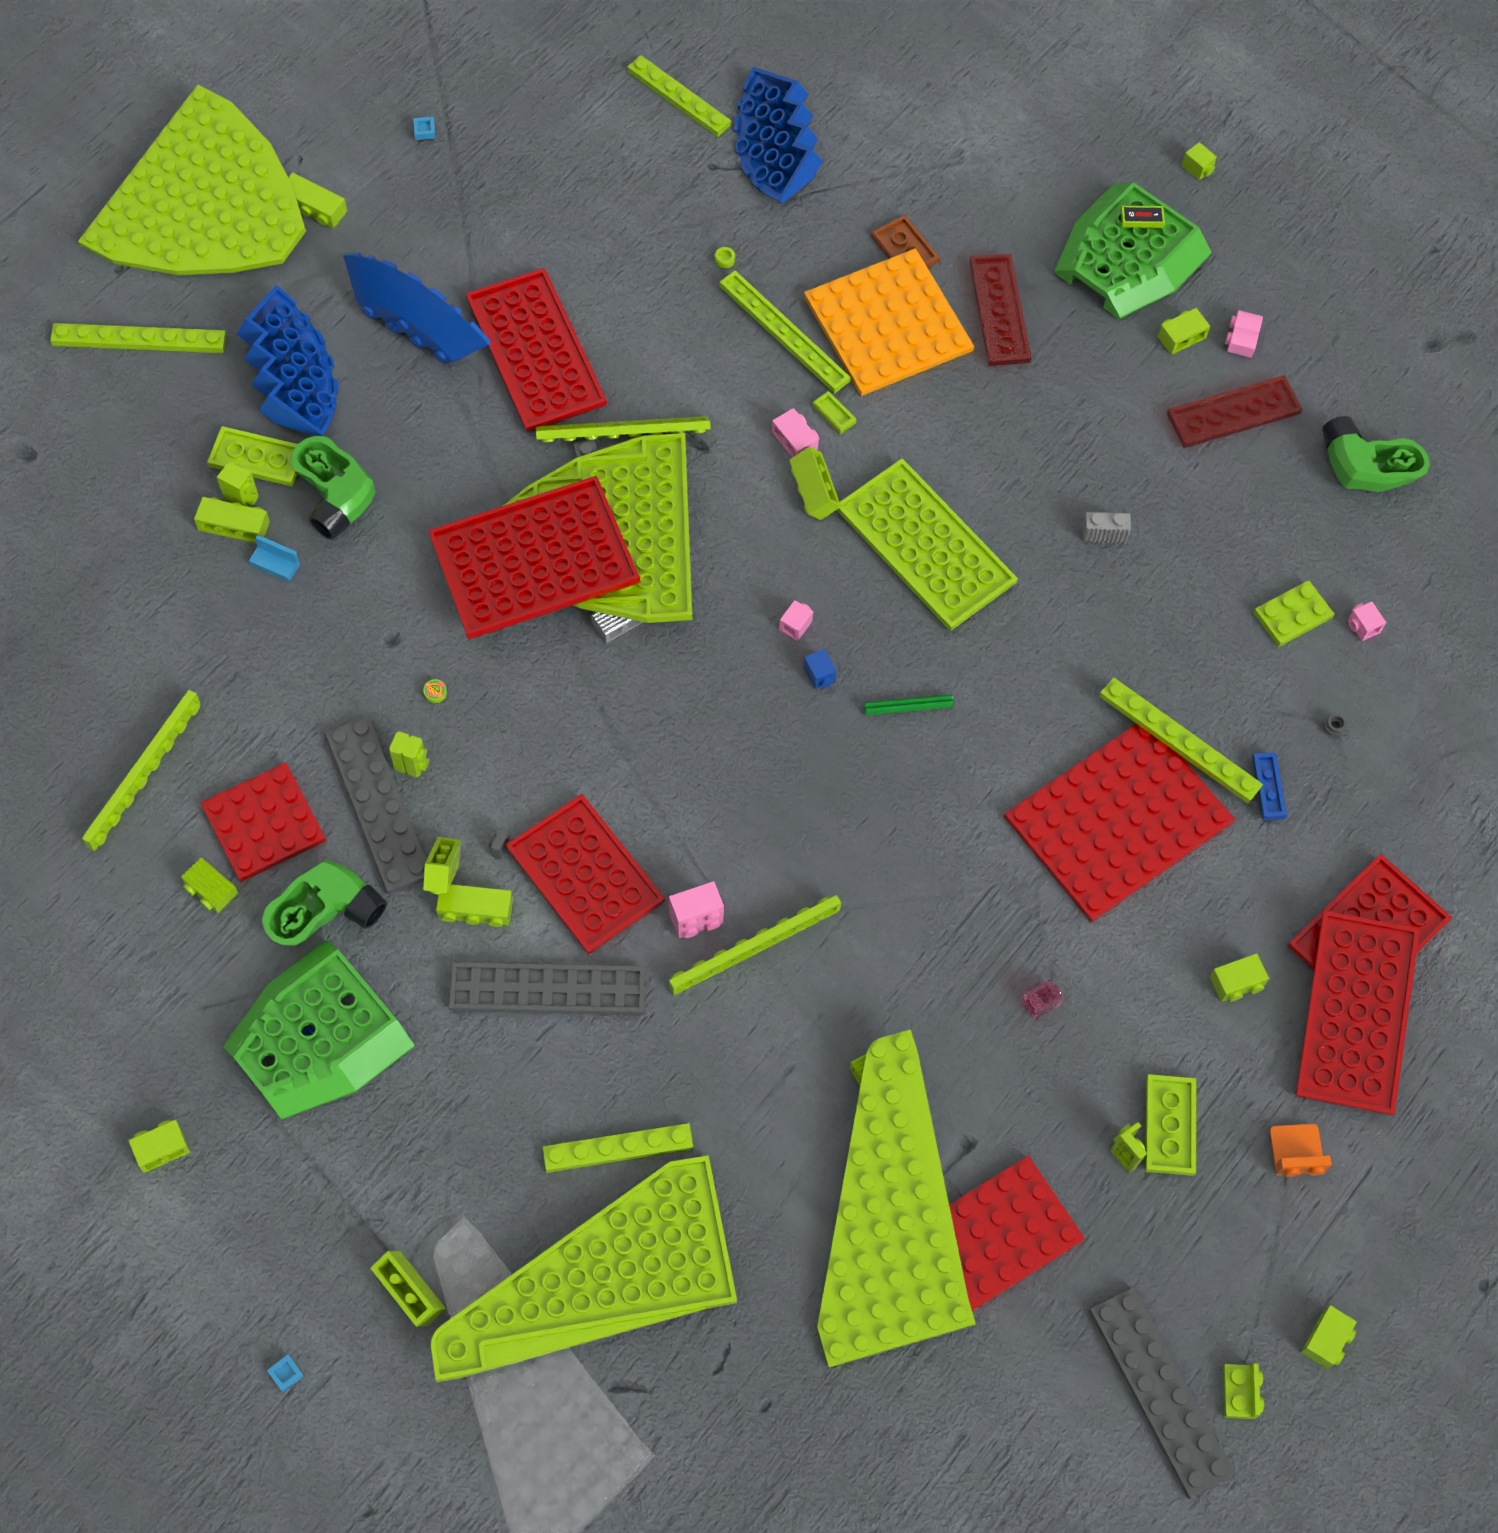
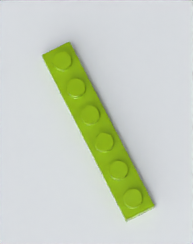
[627,55,731,138]
[543,1123,693,1173]

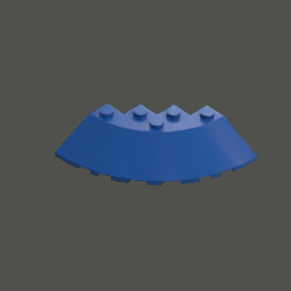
[734,67,823,204]
[343,252,491,363]
[236,285,338,436]

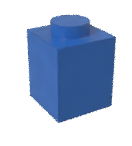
[803,649,837,689]

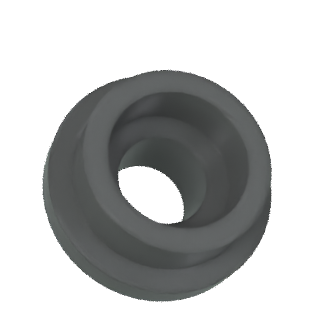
[1324,714,1347,736]

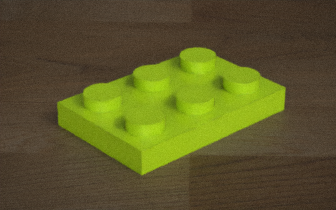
[1253,580,1335,647]

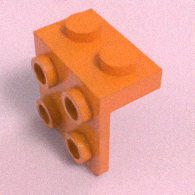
[1269,1124,1332,1177]

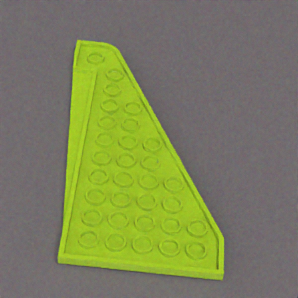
[817,1029,976,1368]
[431,1155,737,1382]

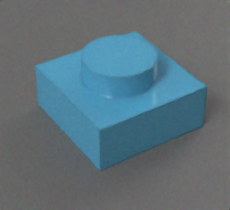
[413,117,436,140]
[267,1355,304,1392]

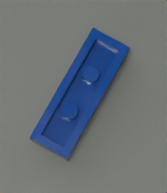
[1252,752,1287,820]

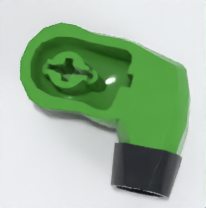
[1322,416,1430,492]
[291,436,376,540]
[262,860,387,946]

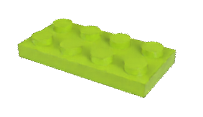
[207,426,298,487]
[1145,1074,1196,1176]

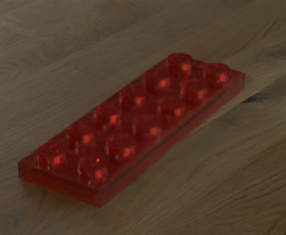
[969,253,1032,366]
[1167,375,1303,448]

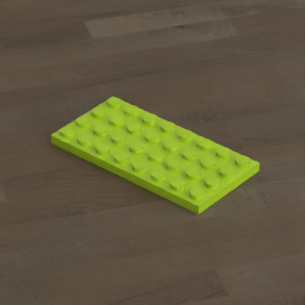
[836,458,1018,631]

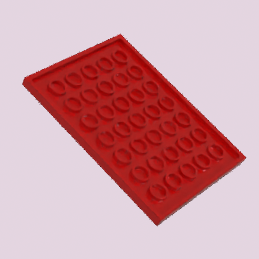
[428,476,641,640]
[1004,724,1235,923]

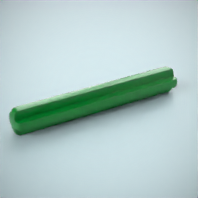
[864,694,954,715]

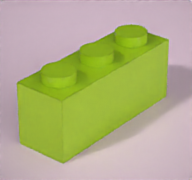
[288,172,347,229]
[789,446,841,520]
[194,497,270,543]
[423,837,461,894]
[436,885,513,927]
[370,1251,446,1327]

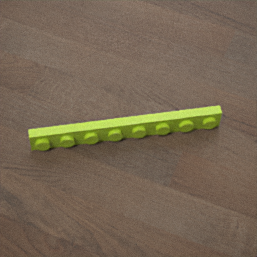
[719,271,851,394]
[50,323,227,353]
[536,416,711,442]
[1099,677,1263,804]
[82,690,201,852]
[669,895,841,996]

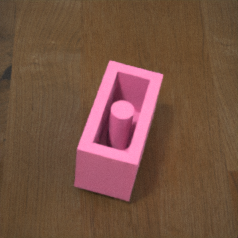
[772,408,819,458]

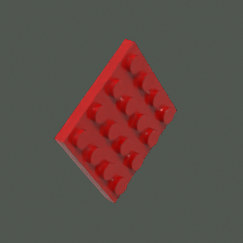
[200,762,327,883]

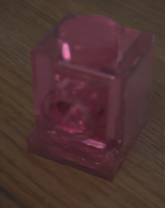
[1022,979,1063,1020]

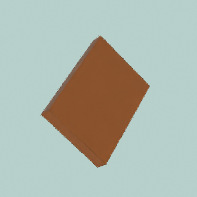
[871,215,940,268]

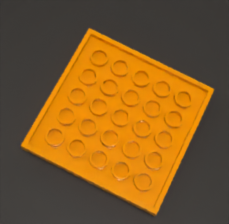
[804,248,974,396]

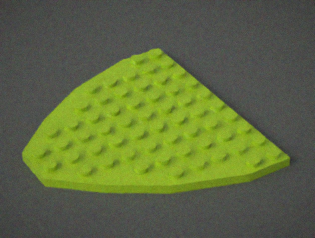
[78,85,306,275]
[503,433,693,623]

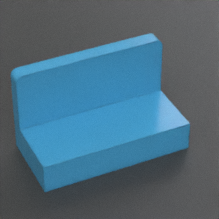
[249,535,300,582]

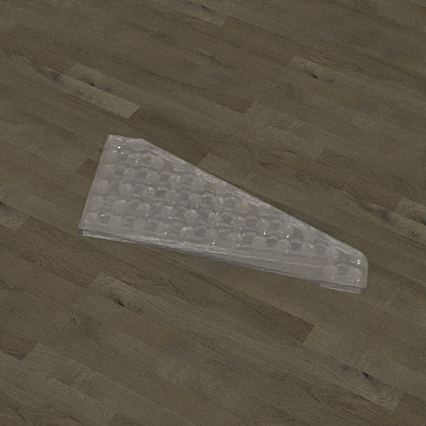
[434,1216,655,1533]

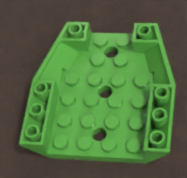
[1054,182,1212,319]
[223,940,415,1120]

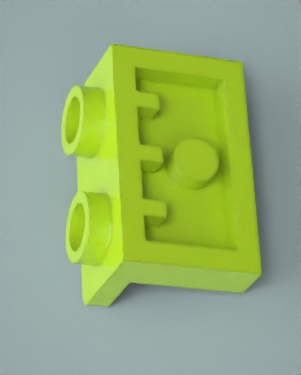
[1110,1122,1147,1173]
[1223,1363,1264,1419]

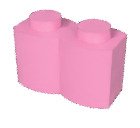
[1225,310,1263,358]

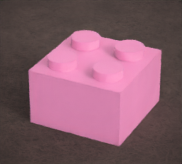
[669,881,724,939]

